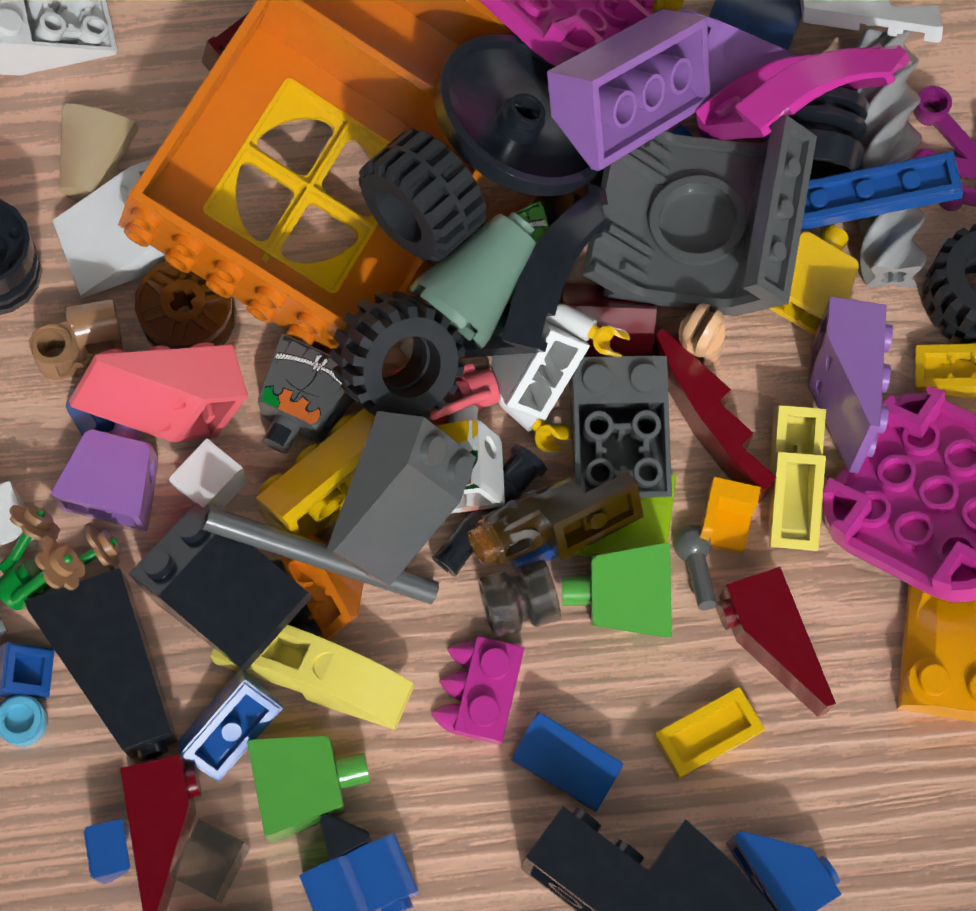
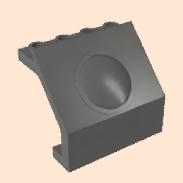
[582,115,817,316]

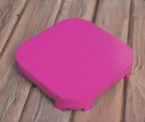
[479,0,655,66]
[823,386,976,602]

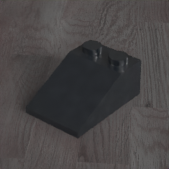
[129,502,312,672]

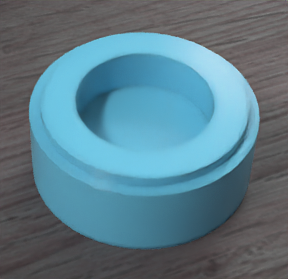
[0,694,48,747]

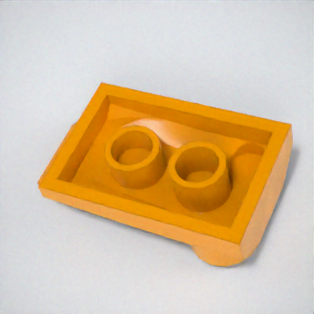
[897,584,976,722]

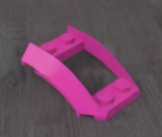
[695,43,911,140]

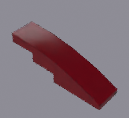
[653,328,777,503]

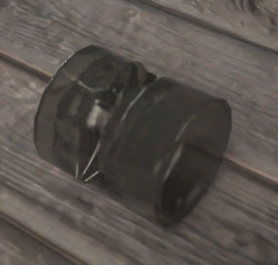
[478,559,561,639]

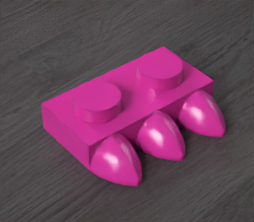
[431,636,525,745]

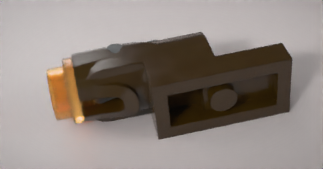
[468,472,644,566]

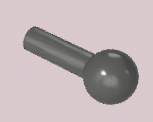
[673,525,717,610]

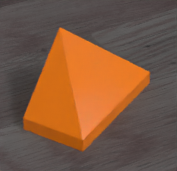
[280,534,364,641]

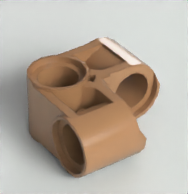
[29,299,123,380]

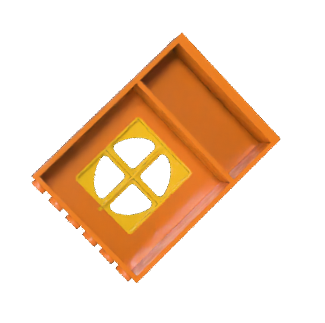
[118,0,517,355]

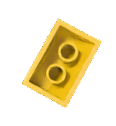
[255,408,375,537]

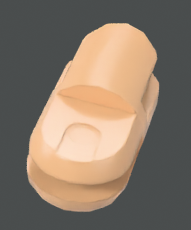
[678,303,725,366]

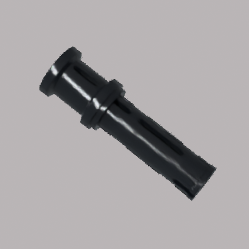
[432,444,547,577]

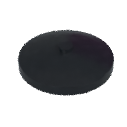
[434,34,598,196]

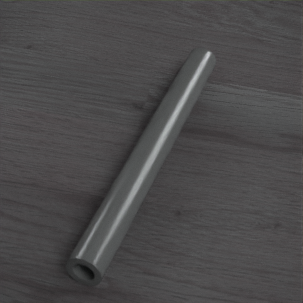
[202,506,439,605]

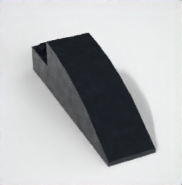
[522,806,775,911]

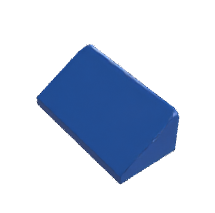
[178,669,283,782]
[511,712,624,812]

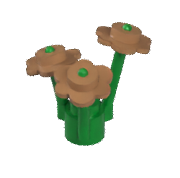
[0,505,121,610]

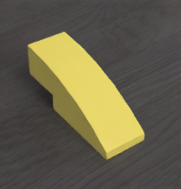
[769,405,826,551]

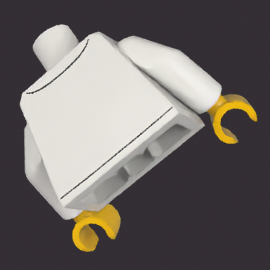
[491,304,630,452]

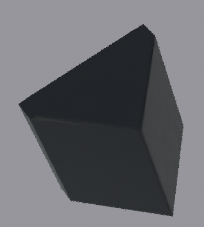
[320,813,372,860]

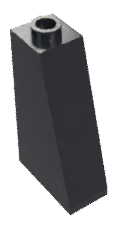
[24,568,178,761]

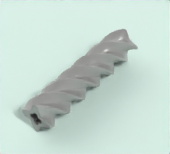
[857,29,927,288]

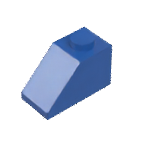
[726,831,842,911]

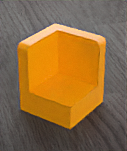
[700,477,761,554]

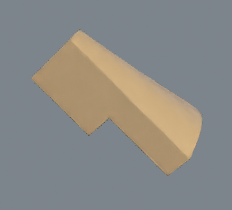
[59,103,138,201]

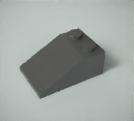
[326,411,476,586]

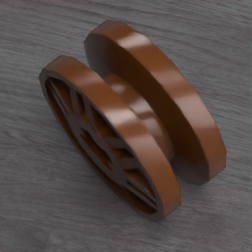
[135,261,236,349]

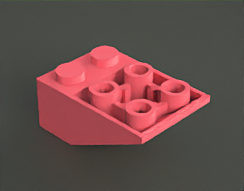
[69,342,248,443]

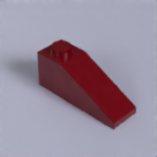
[717,567,836,717]
[120,755,202,911]

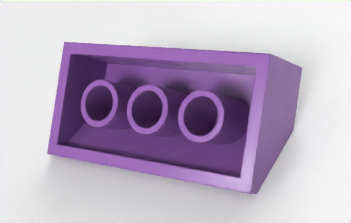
[547,9,710,171]

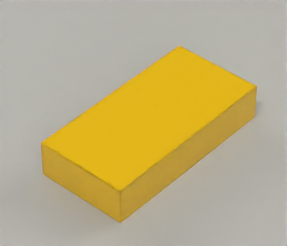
[653,687,765,780]

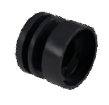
[781,86,869,179]
[0,199,42,315]

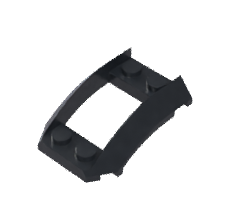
[457,184,612,358]

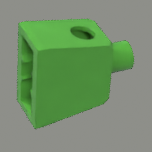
[562,543,672,637]
[247,736,370,843]

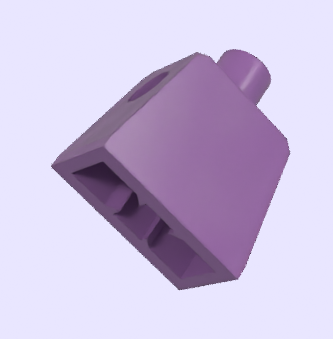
[51,423,158,532]

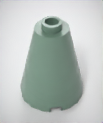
[408,212,536,349]

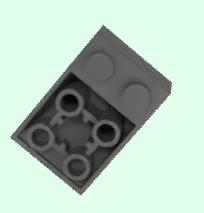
[569,356,672,498]

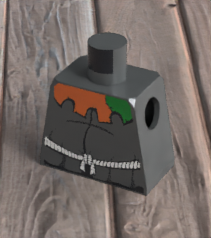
[258,333,355,454]

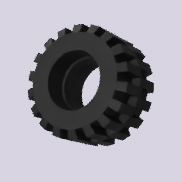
[358,129,486,263]
[922,224,976,344]
[331,291,465,418]

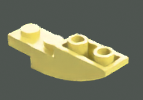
[210,625,415,730]

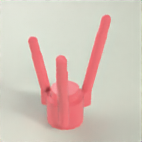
[391,362,500,426]

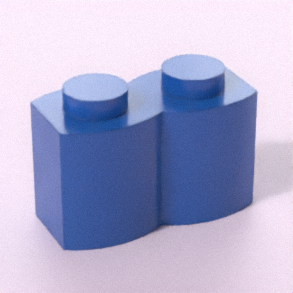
[299,833,420,911]

